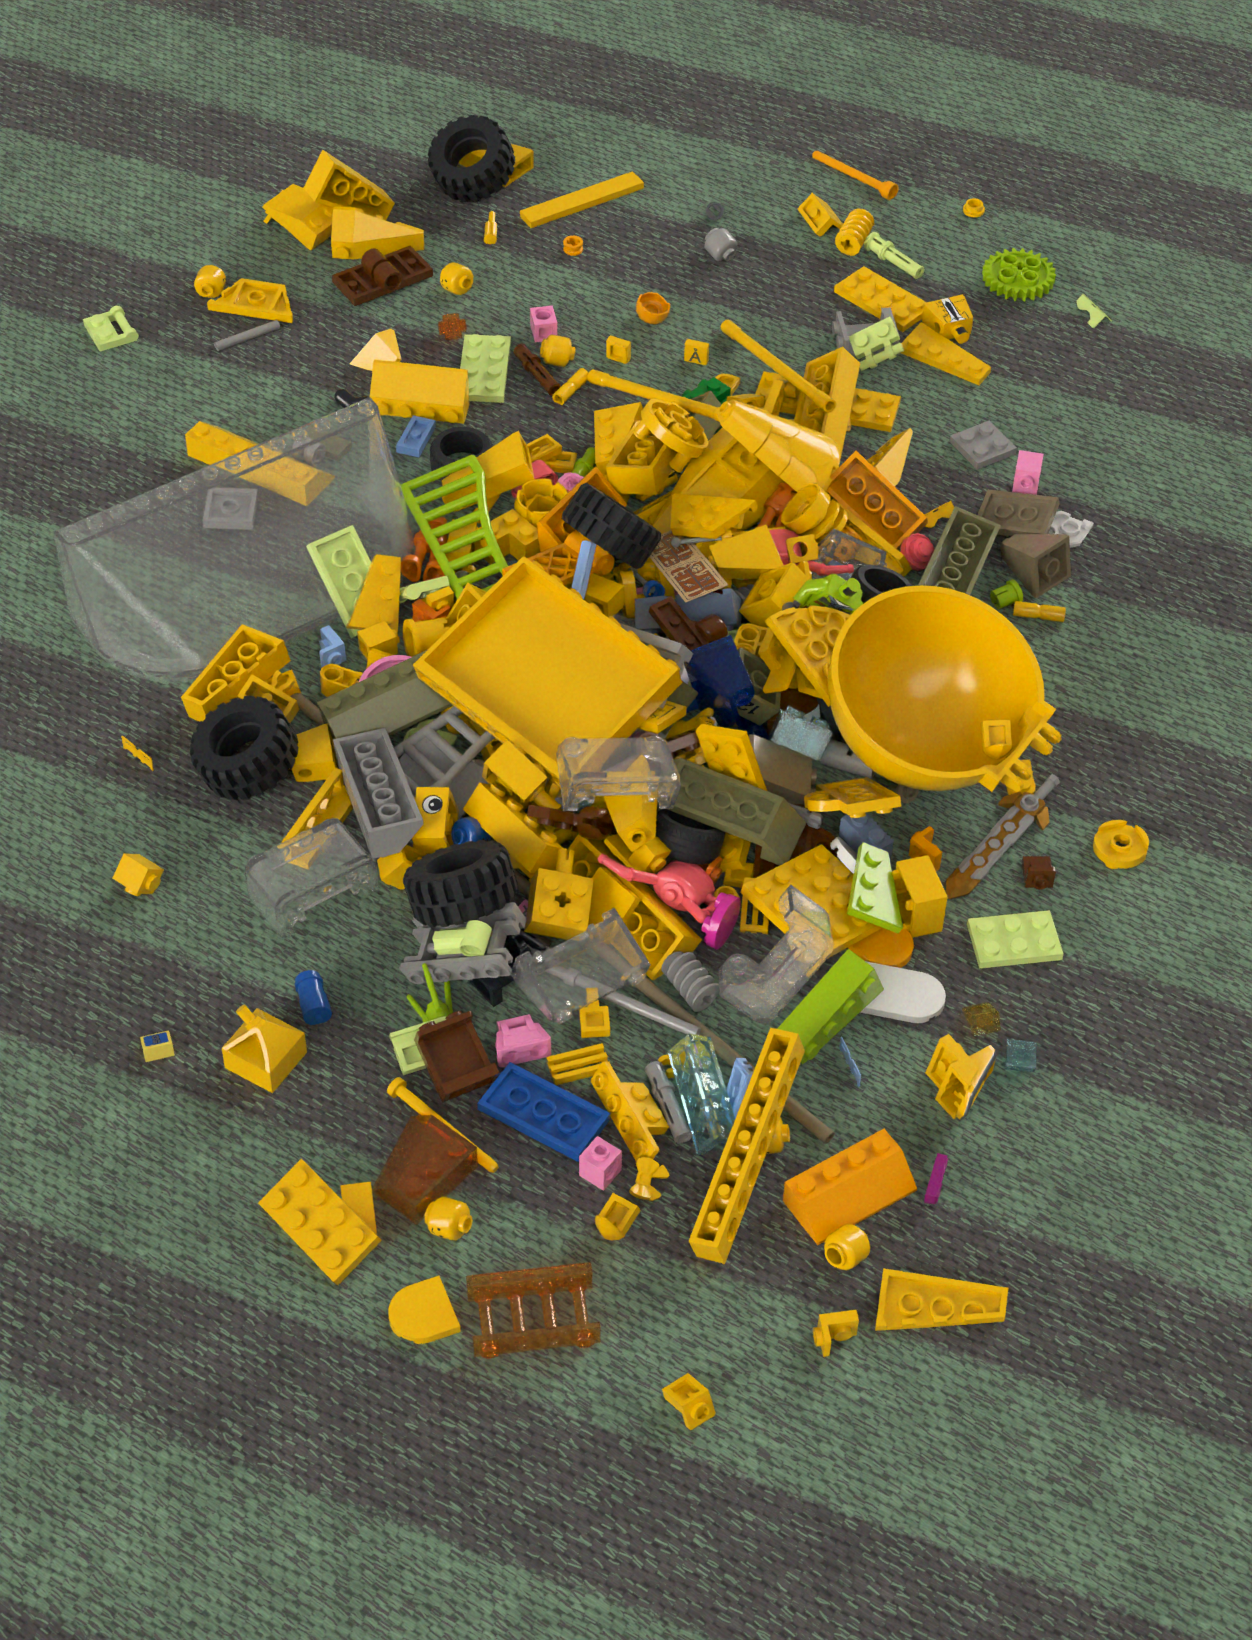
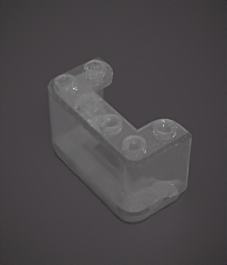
[245,818,379,940]
[719,885,834,1024]

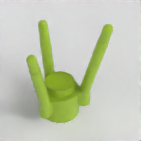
[406,963,454,1023]

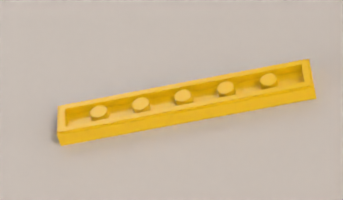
[520,171,644,228]

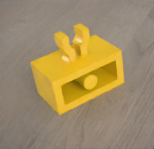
[237,670,299,723]

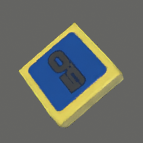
[140,1031,175,1062]

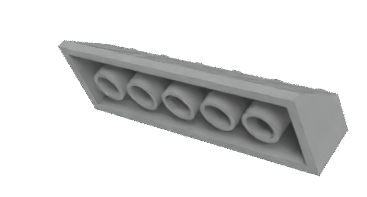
[333,728,424,859]

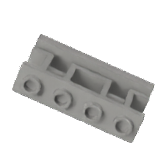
[399,902,527,984]

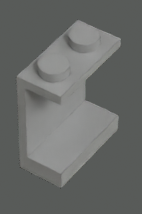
[832,307,900,357]

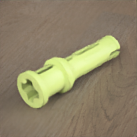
[864,232,925,279]

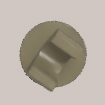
[889,784,919,804]

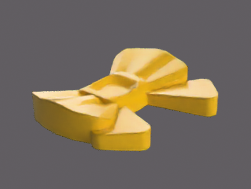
[629,1157,670,1201]

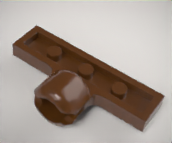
[649,596,728,689]
[527,805,617,841]

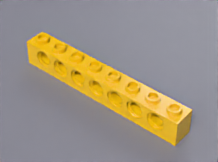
[689,1027,805,1264]

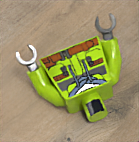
[782,574,863,615]

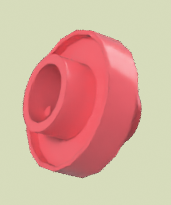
[901,533,934,571]

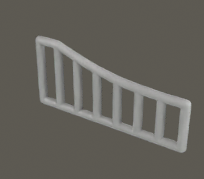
[394,706,495,797]

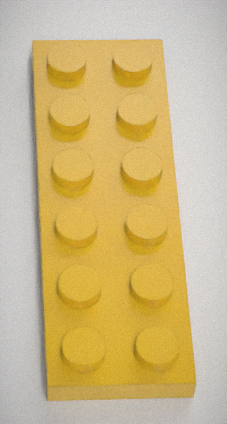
[755,371,901,432]

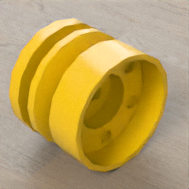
[781,483,848,550]

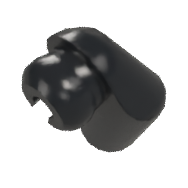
[334,389,368,410]

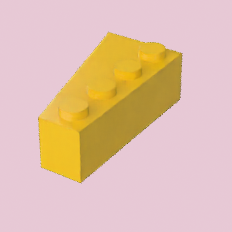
[303,150,395,220]
[181,624,291,722]

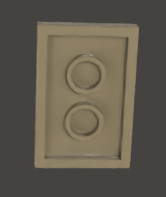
[978,489,1060,537]

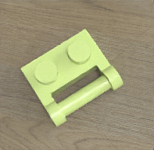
[83,306,139,351]
[399,576,449,604]

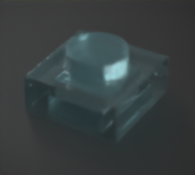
[1005,1039,1037,1073]

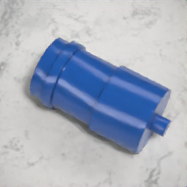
[295,970,332,1025]

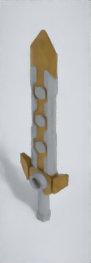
[946,774,1060,899]

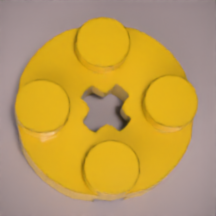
[1093,820,1149,869]

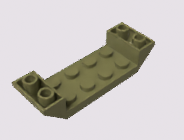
[653,758,806,865]

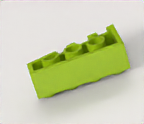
[777,949,884,1065]

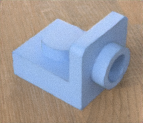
[319,625,346,667]

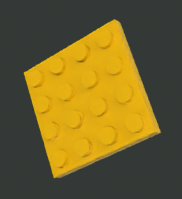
[740,844,882,964]

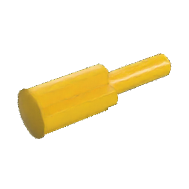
[484,211,497,244]

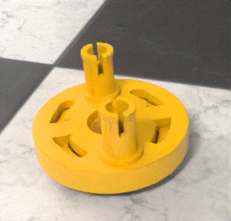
[633,399,708,473]

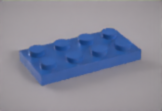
[477,1062,610,1162]

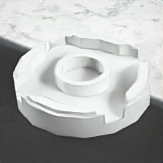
[830,837,857,874]

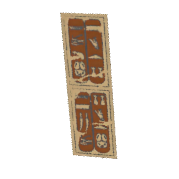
[650,531,728,603]

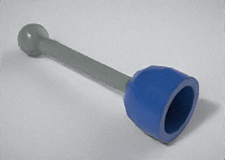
[628,567,665,598]

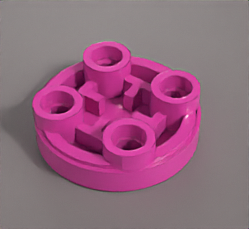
[701,892,741,950]

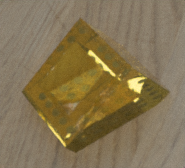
[962,1002,1001,1036]

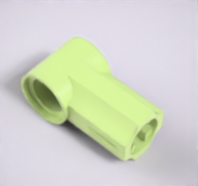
[432,920,492,957]

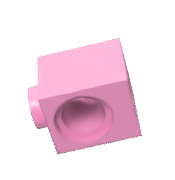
[530,305,557,342]
[579,1136,622,1191]

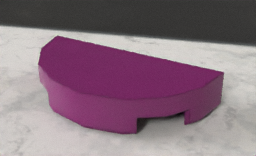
[924,1153,949,1205]

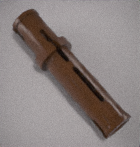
[513,343,561,396]

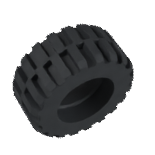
[428,115,515,202]
[562,483,661,569]
[189,696,299,800]
[403,840,518,927]

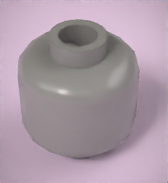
[704,228,737,261]

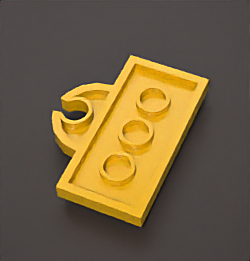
[804,777,901,818]

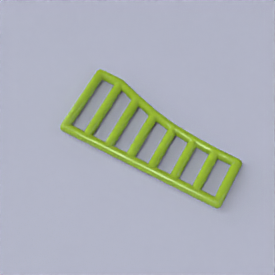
[399,455,508,599]

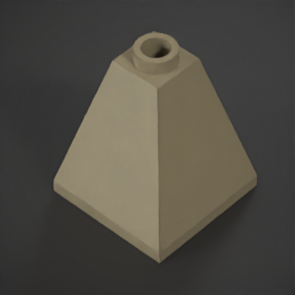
[1000,534,1071,598]

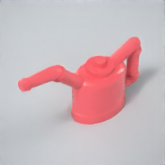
[744,529,854,580]
[598,854,716,923]

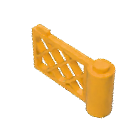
[502,531,614,586]

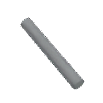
[214,320,280,351]

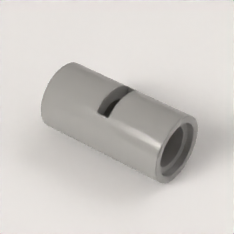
[821,739,876,779]

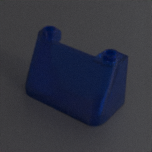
[684,635,769,740]

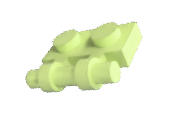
[849,317,904,371]

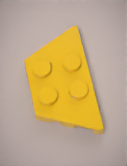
[207,278,293,323]
[670,493,758,539]

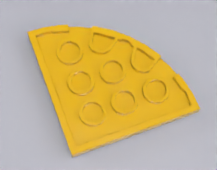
[765,606,850,707]

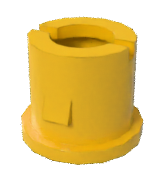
[403,617,450,657]

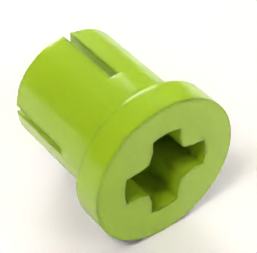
[990,579,1023,610]

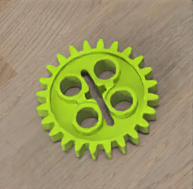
[982,248,1056,302]

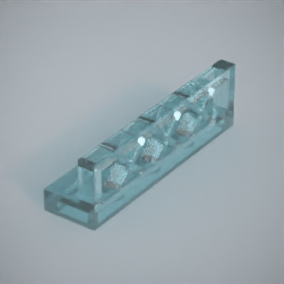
[668,1034,735,1155]

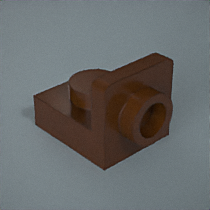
[1022,856,1056,889]

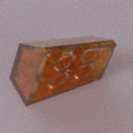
[372,1115,478,1225]

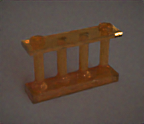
[466,1262,601,1359]

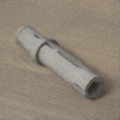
[644,1061,693,1144]

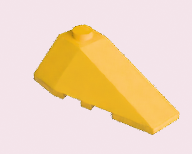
[867,428,913,486]

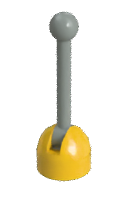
[671,528,732,547]

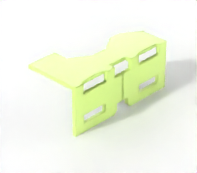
[1077,294,1112,328]

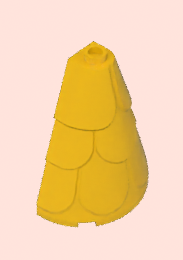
[717,399,839,492]

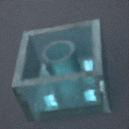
[768,705,833,762]

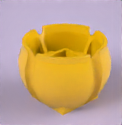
[514,479,567,528]

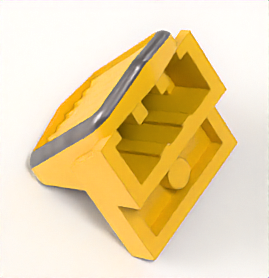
[925,1034,996,1120]

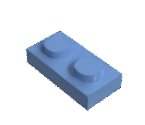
[396,415,436,458]

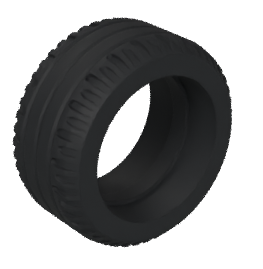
[430,427,493,482]
[851,565,912,604]
[655,808,725,865]

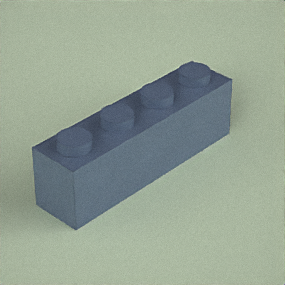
[635,588,741,635]

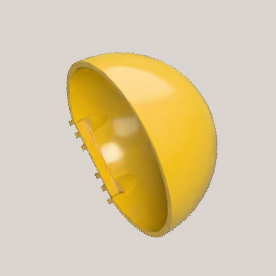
[828,585,1061,792]

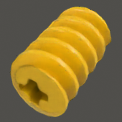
[835,208,874,256]

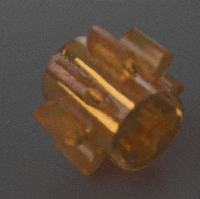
[438,313,467,340]

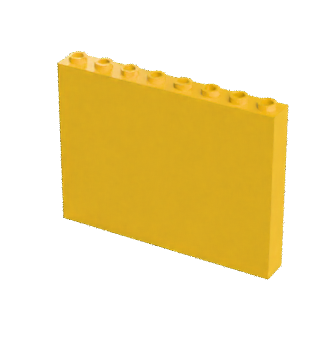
[413,556,682,796]

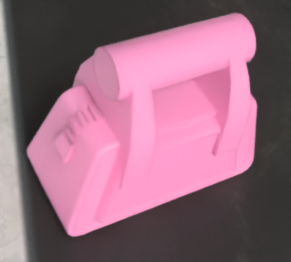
[495,1014,551,1067]

